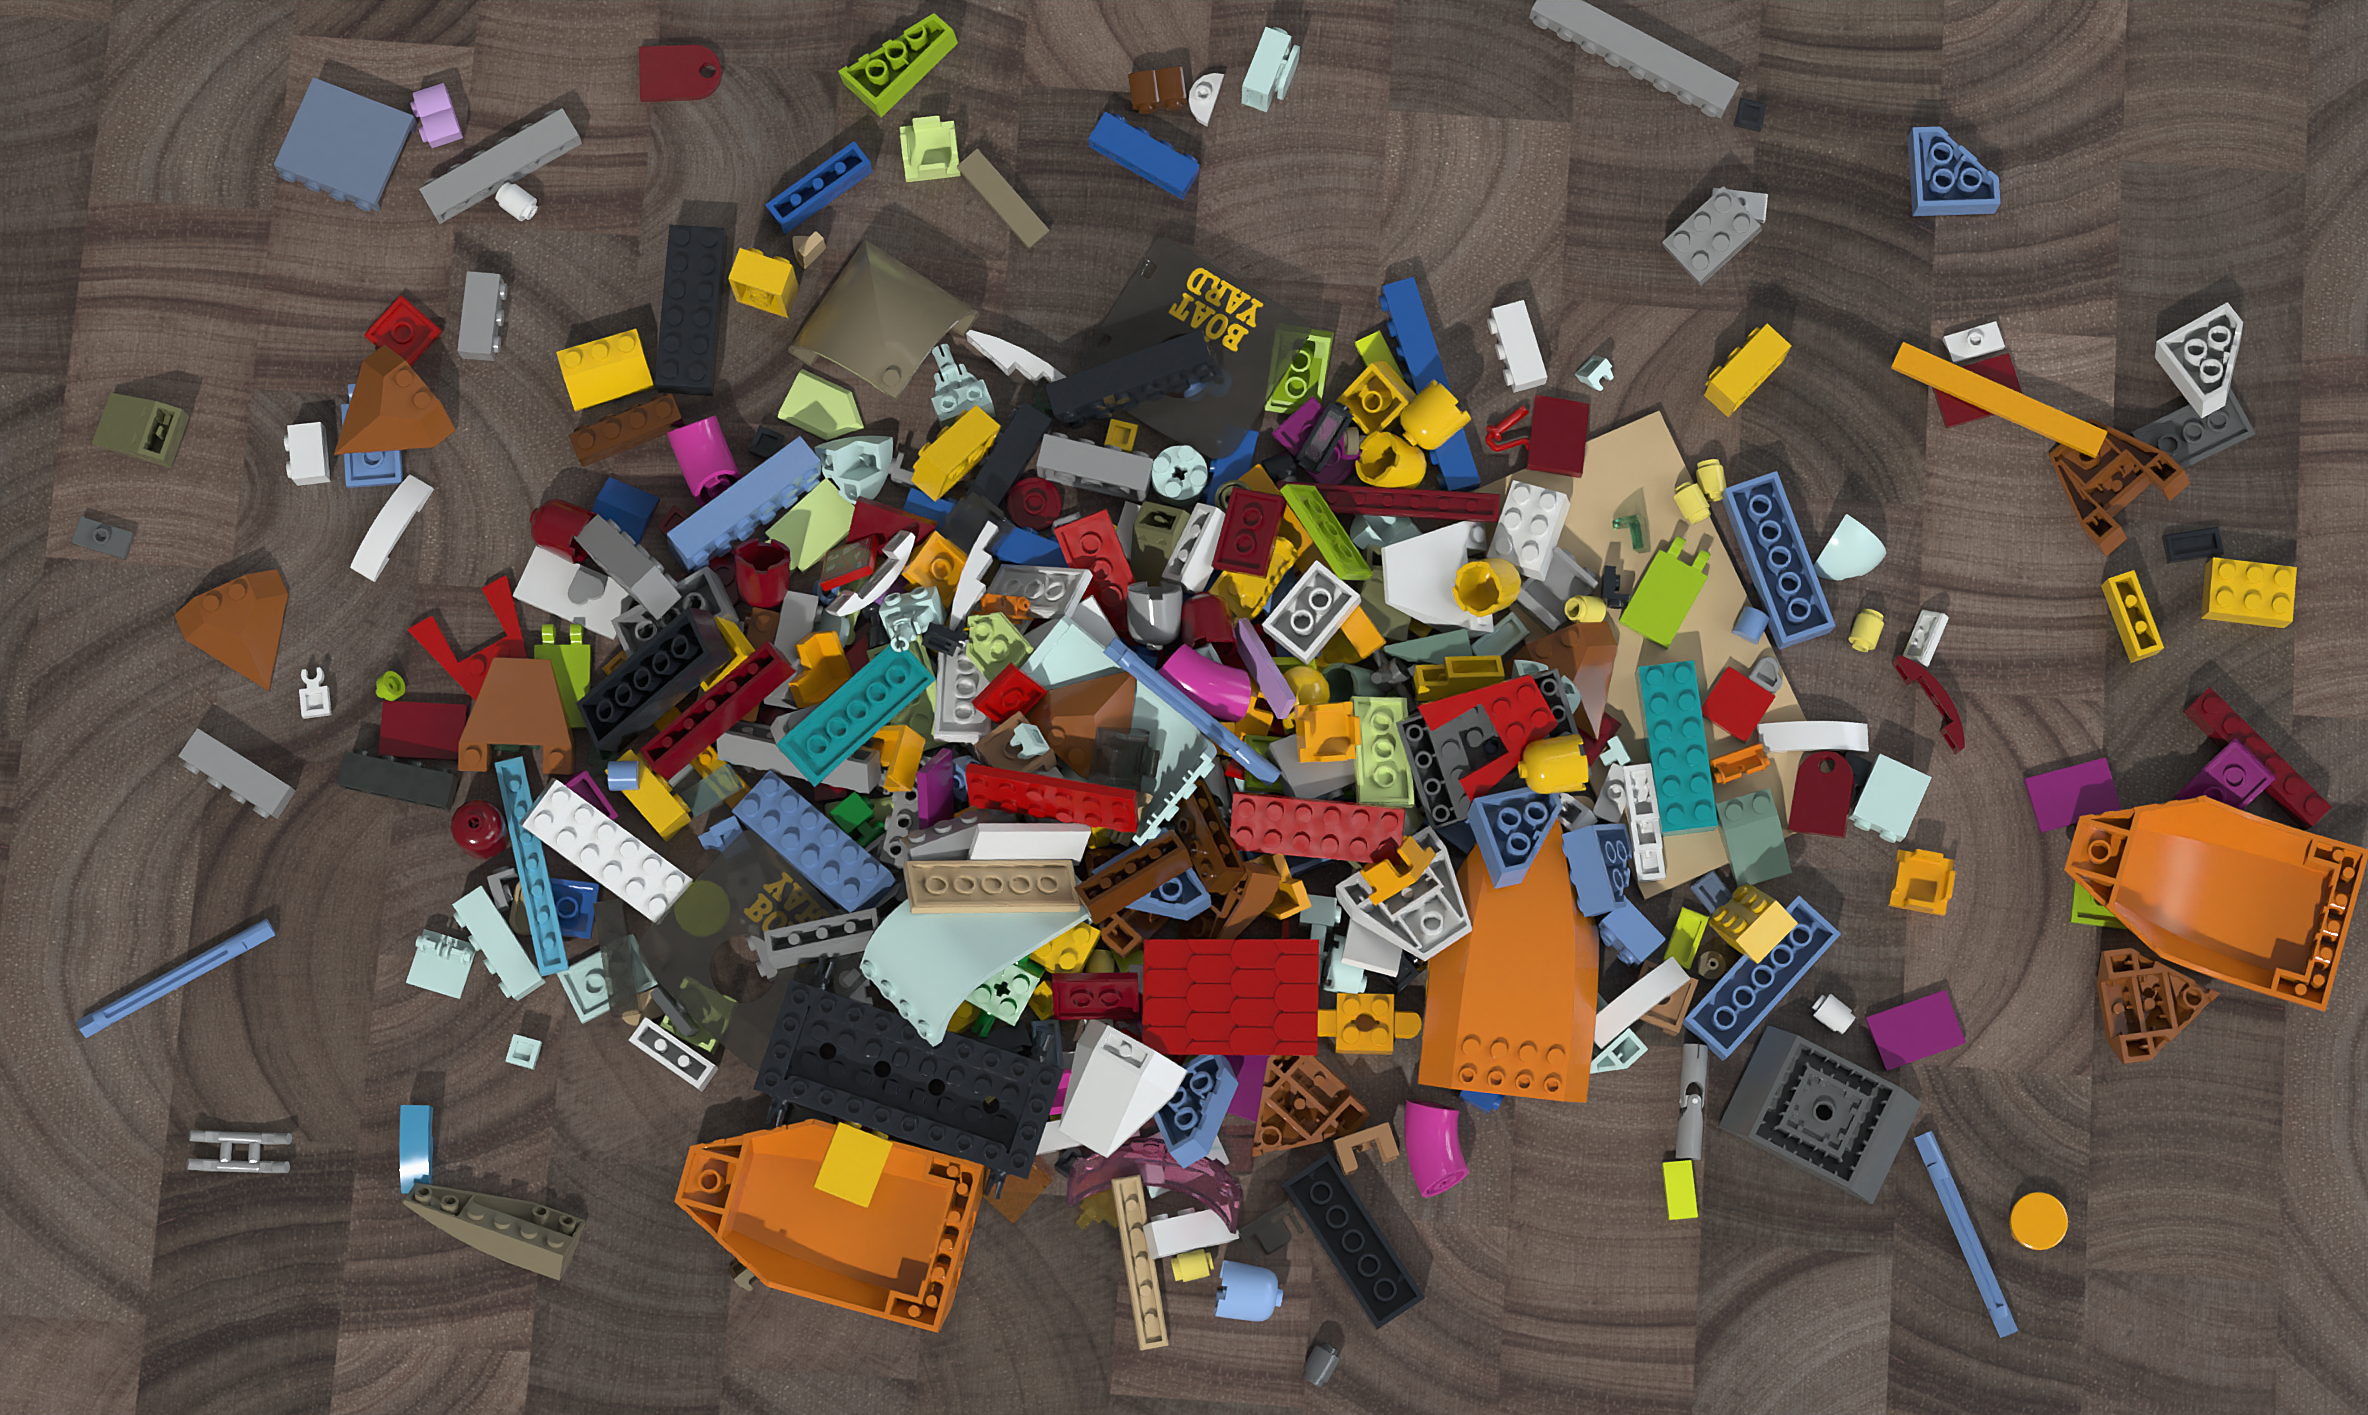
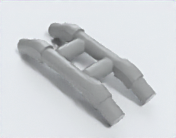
[187,1130,292,1173]

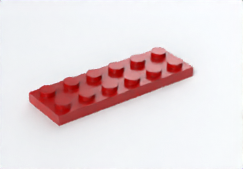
[1054,508,1166,669]
[965,763,1139,833]
[1230,791,1405,866]

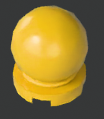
[1282,666,1330,735]

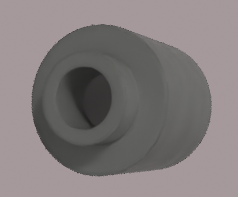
[1302,1343,1341,1388]

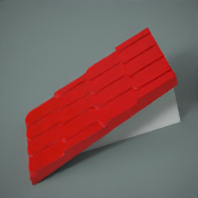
[1142,939,1319,1056]

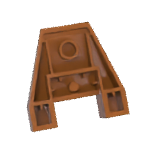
[2048,418,2190,557]
[458,657,576,775]
[1177,857,1281,940]

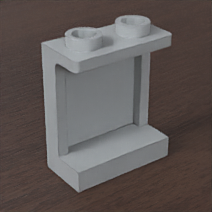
[1513,546,1598,634]

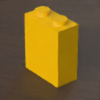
[813,1120,893,1208]

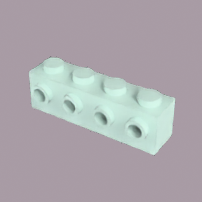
[452,886,546,1001]

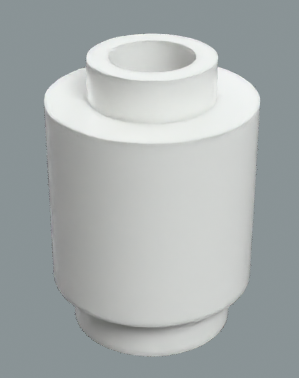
[495,182,538,221]
[1812,994,1856,1035]

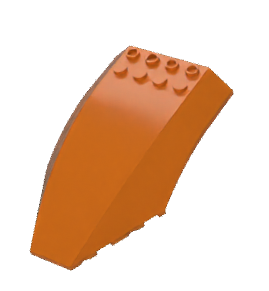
[2064,795,2368,1012]
[1417,817,1599,1103]
[674,1118,984,1333]

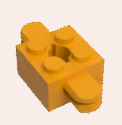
[1318,993,1422,1055]

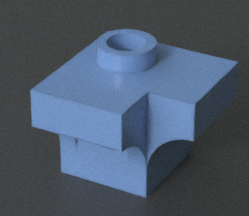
[698,815,753,864]

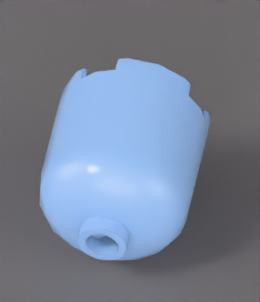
[1214,1260,1283,1322]

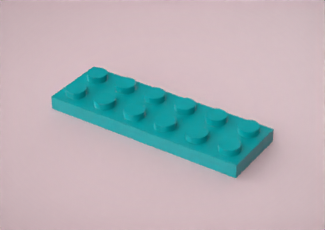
[776,644,936,787]

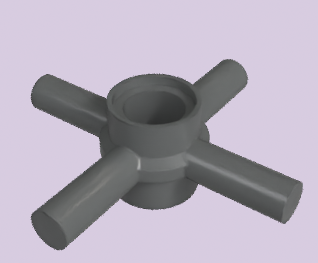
[1371,648,1418,714]

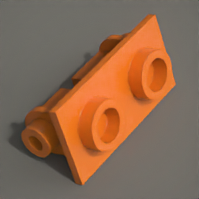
[973,593,1034,625]
[1709,742,1770,785]

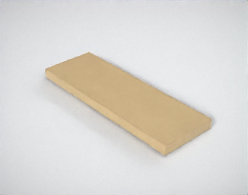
[903,860,1081,914]

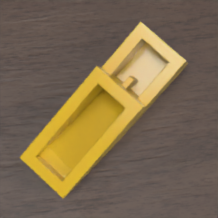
[1413,655,1505,701]

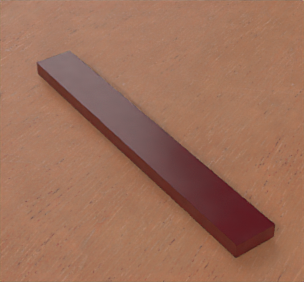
[1277,481,1500,523]

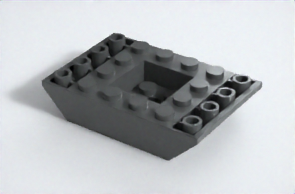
[1396,668,1592,830]
[1718,1025,1921,1205]

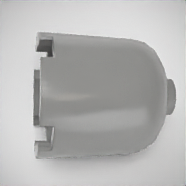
[1126,581,1183,650]

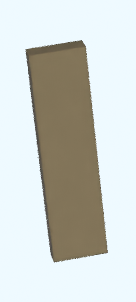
[957,149,1050,249]

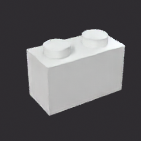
[284,422,330,486]

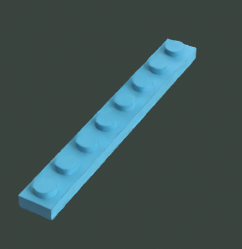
[495,757,569,977]

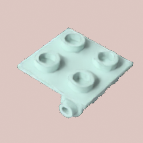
[406,929,476,999]

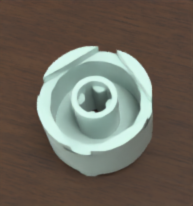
[1152,445,1207,507]
[1322,934,1367,994]

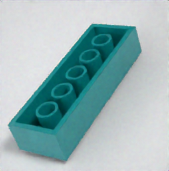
[1635,660,1718,837]

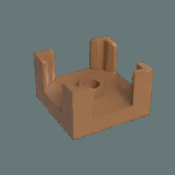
[974,711,1057,773]
[1636,960,1698,1036]
[1332,1122,1400,1177]

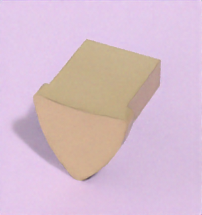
[793,231,826,269]

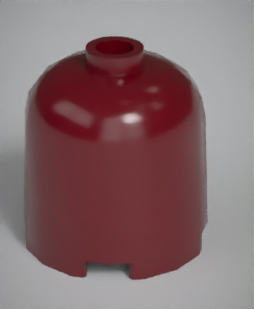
[529,498,599,564]
[735,538,791,609]
[1180,591,1238,658]
[450,800,511,860]

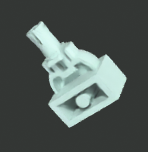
[931,344,996,429]
[879,586,947,652]
[1298,894,1342,985]

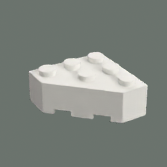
[2155,302,2243,418]

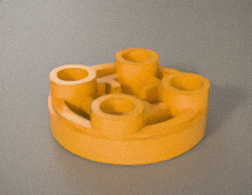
[2009,1192,2068,1250]

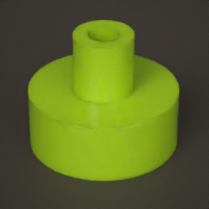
[376,671,405,701]

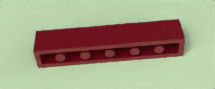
[639,640,796,781]
[2183,687,2332,831]

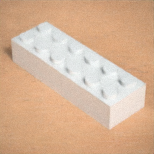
[518,778,693,925]

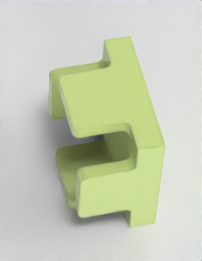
[900,116,961,182]

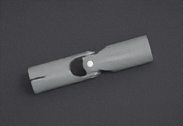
[1675,1044,1708,1160]

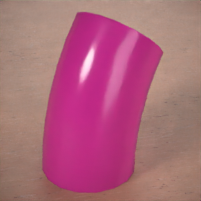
[667,415,743,507]
[1158,644,1251,722]
[1404,1099,1469,1198]

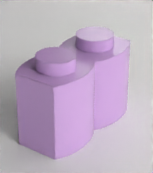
[410,83,463,148]

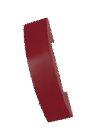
[1891,655,1965,755]

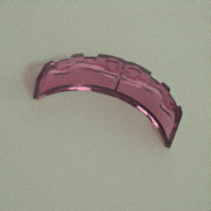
[1066,1138,1243,1234]

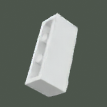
[1487,300,1547,393]
[1161,503,1225,595]
[629,1017,718,1092]
[1143,1202,1239,1260]

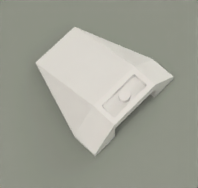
[1058,1019,1188,1158]

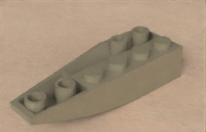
[403,1183,586,1281]

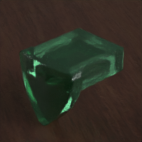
[1612,514,1651,554]

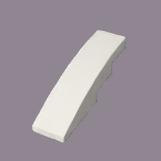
[966,330,1066,386]
[949,521,999,632]
[1623,763,1666,883]

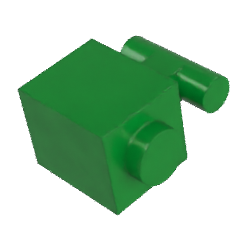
[829,791,886,849]

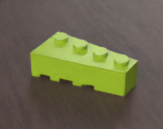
[838,13,958,118]

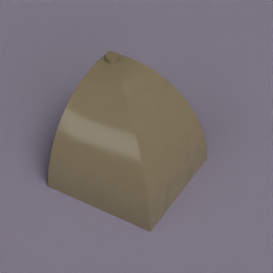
[788,239,979,401]

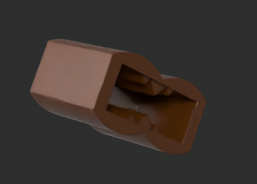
[1128,67,1187,114]

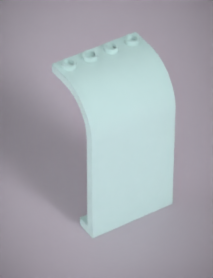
[1021,615,1217,846]
[860,875,1093,1047]

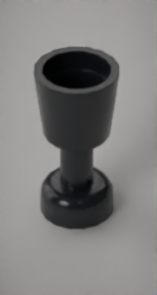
[862,601,891,656]

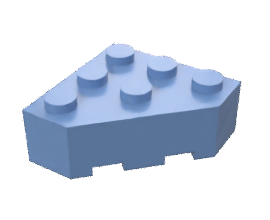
[1907,126,2000,216]
[1467,787,1563,889]
[1562,823,1633,917]
[1092,827,1211,920]
[1154,1055,1239,1168]

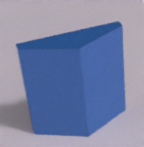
[592,477,660,547]
[550,878,600,939]

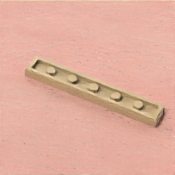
[1111,1175,1169,1350]

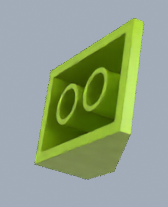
[1265,324,1334,414]

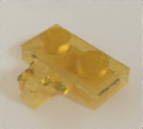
[1072,1169,1118,1230]

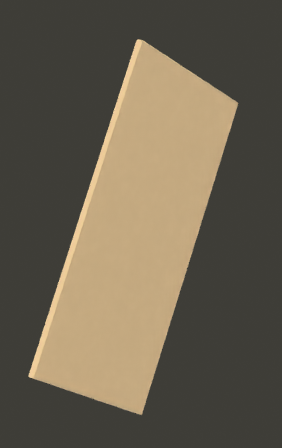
[1472,411,1831,901]

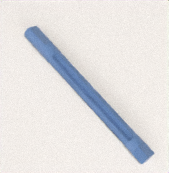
[1103,637,1281,787]
[77,918,276,1038]
[1914,1131,2018,1338]

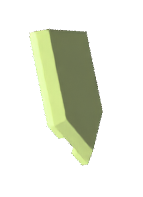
[778,369,864,441]
[966,612,1034,683]

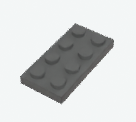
[2130,387,2256,469]

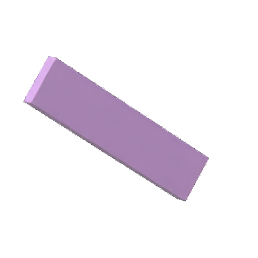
[1235,618,1296,719]

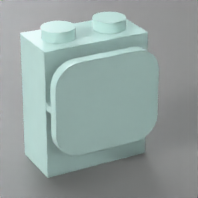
[1242,27,1300,112]
[1849,754,1932,843]

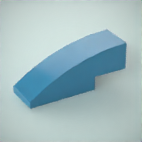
[400,1105,434,1194]

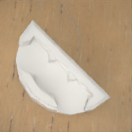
[1189,73,1224,127]

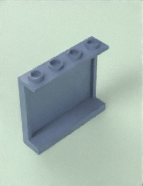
[274,77,418,212]

